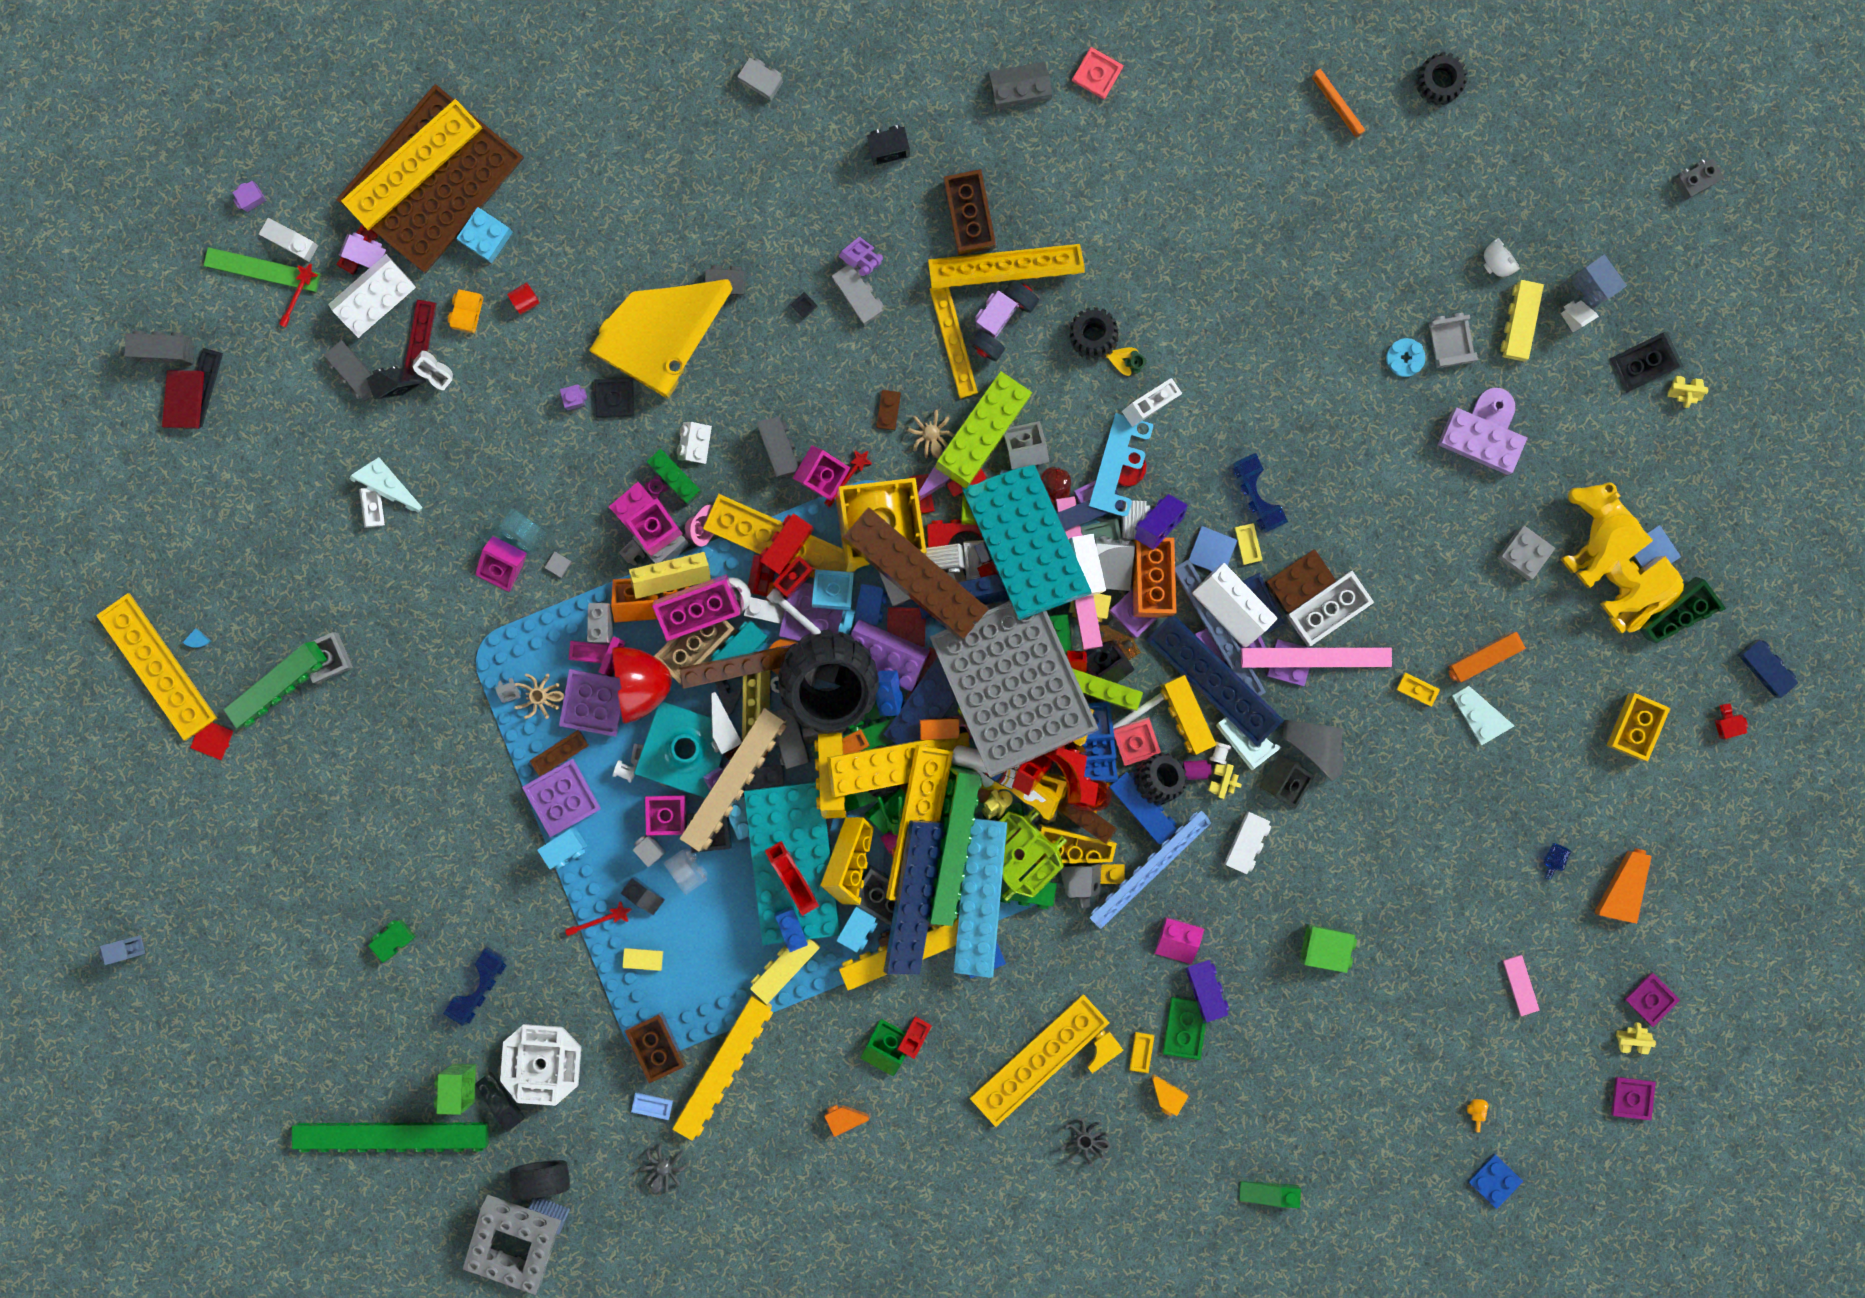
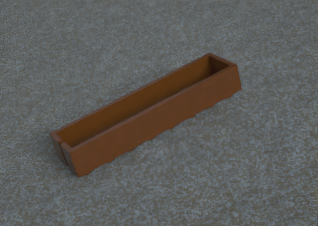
[842,507,989,641]

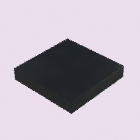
[594,378,635,418]

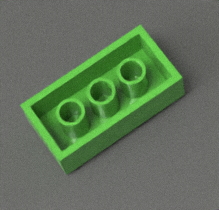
[434,1064,476,1115]

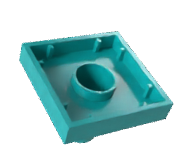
[634,702,724,799]

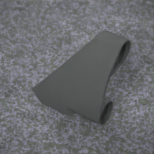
[1282,720,1344,781]

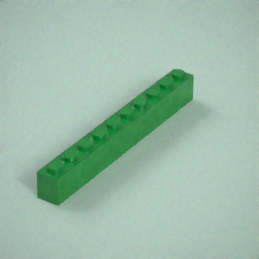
[292,1122,489,1152]

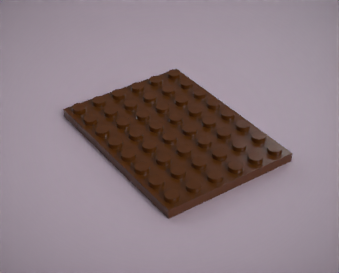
[336,84,524,274]

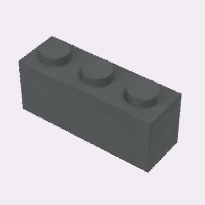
[324,340,373,400]

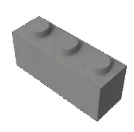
[832,265,884,326]

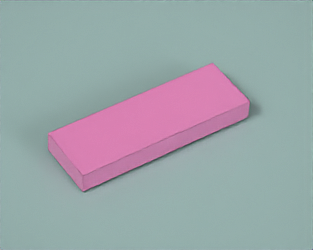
[1502,955,1540,1016]

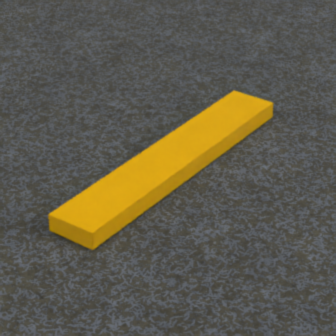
[929,287,978,399]

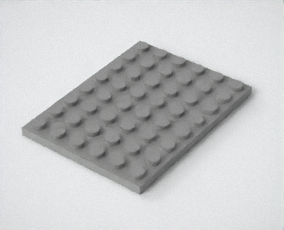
[930,601,1099,778]

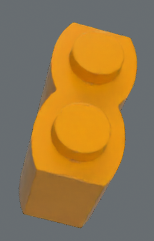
[448,289,483,334]

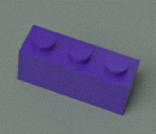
[1134,494,1188,550]
[1185,960,1230,1023]

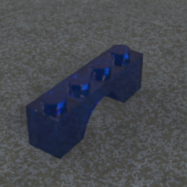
[1232,453,1288,533]
[443,947,507,1026]

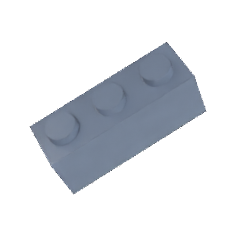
[99,935,146,965]

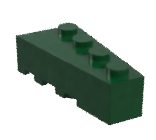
[1639,577,1726,643]

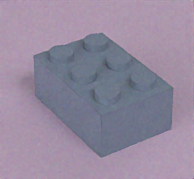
[1571,254,1627,308]

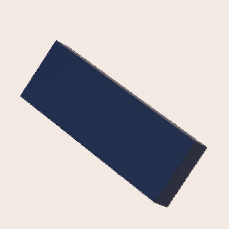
[1242,572,1285,632]

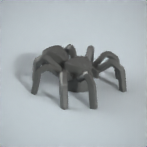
[1061,1117,1111,1167]
[639,1142,689,1193]

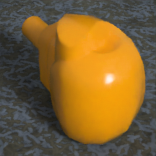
[1467,1099,1488,1132]

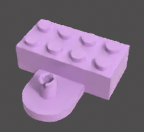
[1438,388,1527,475]

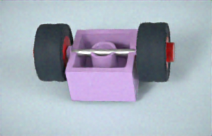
[969,281,1039,362]

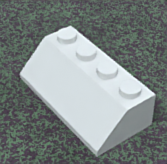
[1192,563,1278,648]

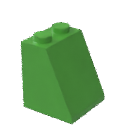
[1299,924,1357,973]

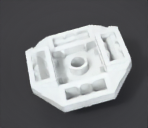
[500,1024,581,1106]

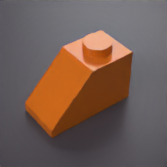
[824,1104,870,1137]

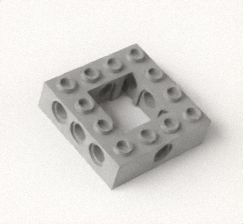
[463,1195,561,1295]

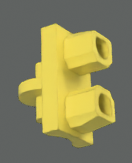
[1668,376,1708,408]
[1208,764,1242,799]
[982,789,1013,820]
[1616,1022,1656,1054]

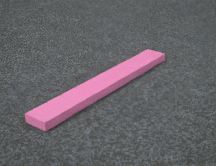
[1055,497,1103,650]
[1241,648,1392,668]

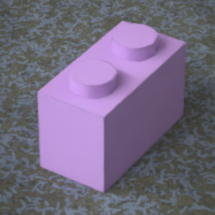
[339,232,386,268]

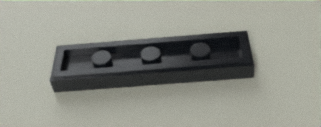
[197,348,223,427]

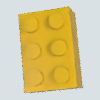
[1606,693,1670,761]

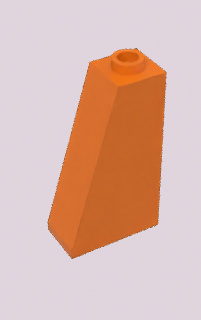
[1448,632,1526,683]
[1595,848,1652,924]

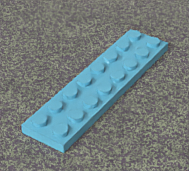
[954,818,1007,978]

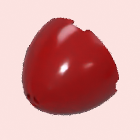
[612,647,672,724]

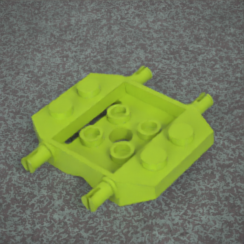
[1000,807,1067,901]

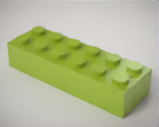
[935,371,1033,489]

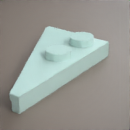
[349,457,422,513]

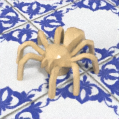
[907,409,955,459]
[515,673,564,719]

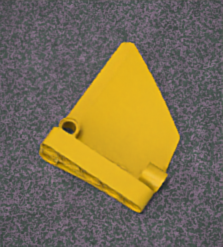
[589,279,732,399]

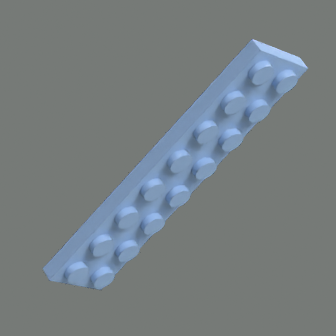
[1090,811,1211,929]

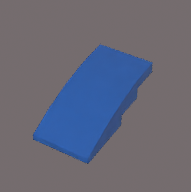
[1082,702,1118,783]

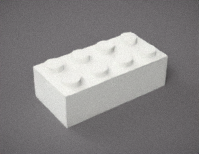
[328,254,416,338]
[1286,571,1374,647]

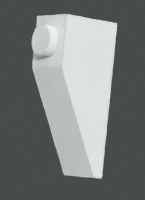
[259,218,318,262]
[1122,378,1182,427]
[711,692,742,755]

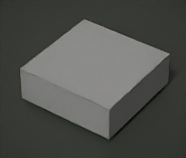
[545,552,572,578]

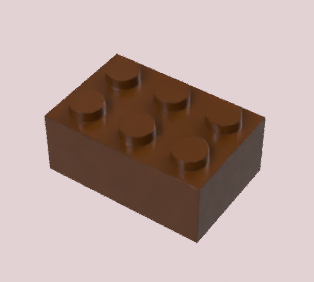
[1265,549,1336,614]
[625,1012,686,1084]

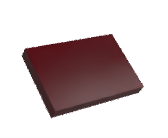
[162,370,204,429]

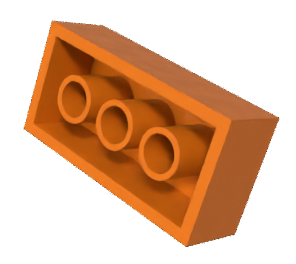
[1132,538,1176,618]

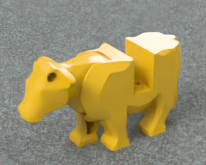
[1560,482,1684,633]

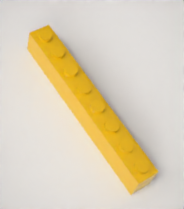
[839,914,959,991]
[673,994,773,1141]

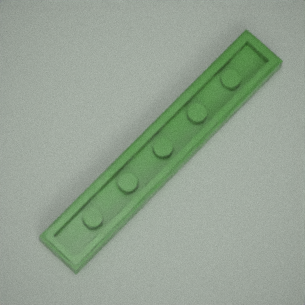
[204,247,321,293]

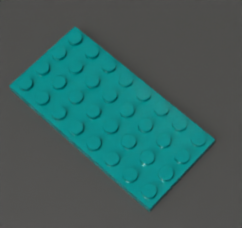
[962,465,1092,621]
[744,782,840,945]

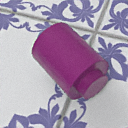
[1183,760,1211,780]

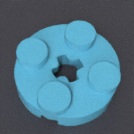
[1386,338,1425,377]
[838,609,856,635]

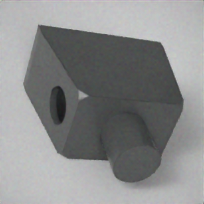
[1060,863,1101,908]

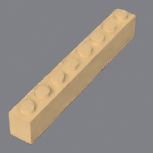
[680,708,787,852]

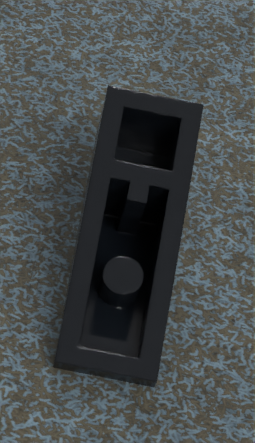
[475,1072,526,1132]

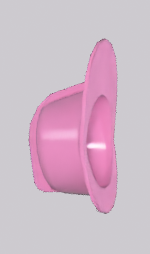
[684,505,714,547]

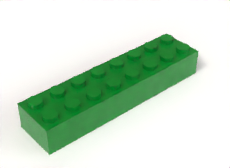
[927,764,982,926]

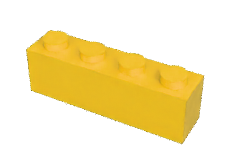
[1160,675,1216,755]

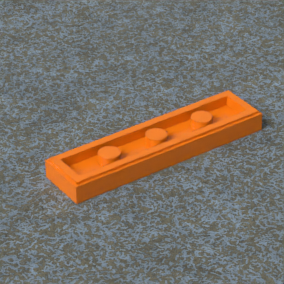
[1312,69,1365,138]

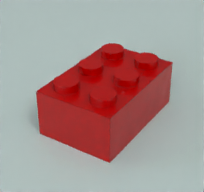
[760,513,814,575]

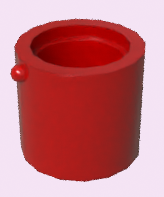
[507,282,540,315]

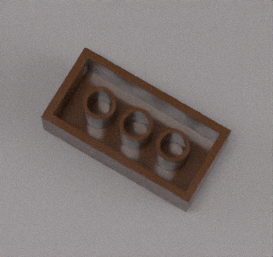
[943,169,996,256]

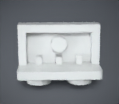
[677,422,712,464]

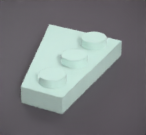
[1452,686,1514,745]

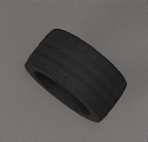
[510,1160,570,1199]

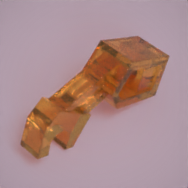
[1099,625,1141,660]

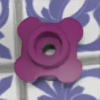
[645,476,668,499]

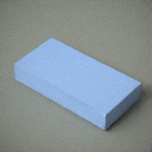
[631,1093,673,1120]

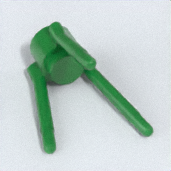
[877,795,906,835]

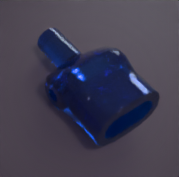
[1543,843,1571,880]

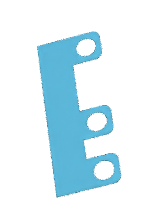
[1089,413,1153,517]

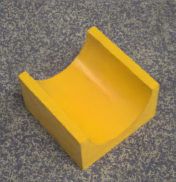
[836,478,927,572]

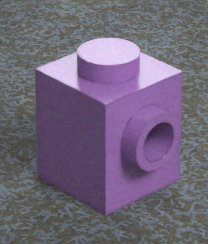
[232,181,267,212]
[560,385,587,410]

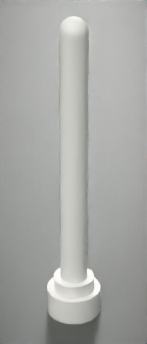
[766,587,821,635]

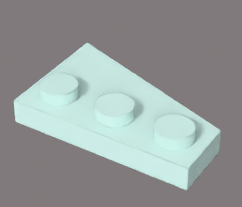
[1216,717,1282,770]

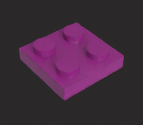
[1624,972,1680,1027]
[1611,1076,1656,1121]

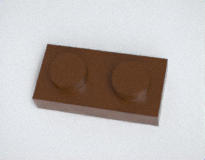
[877,390,901,431]

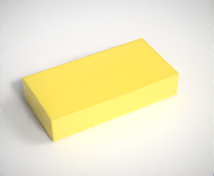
[1234,523,1262,565]
[623,948,663,971]

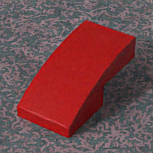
[897,1016,932,1059]

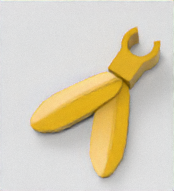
[1106,347,1138,376]

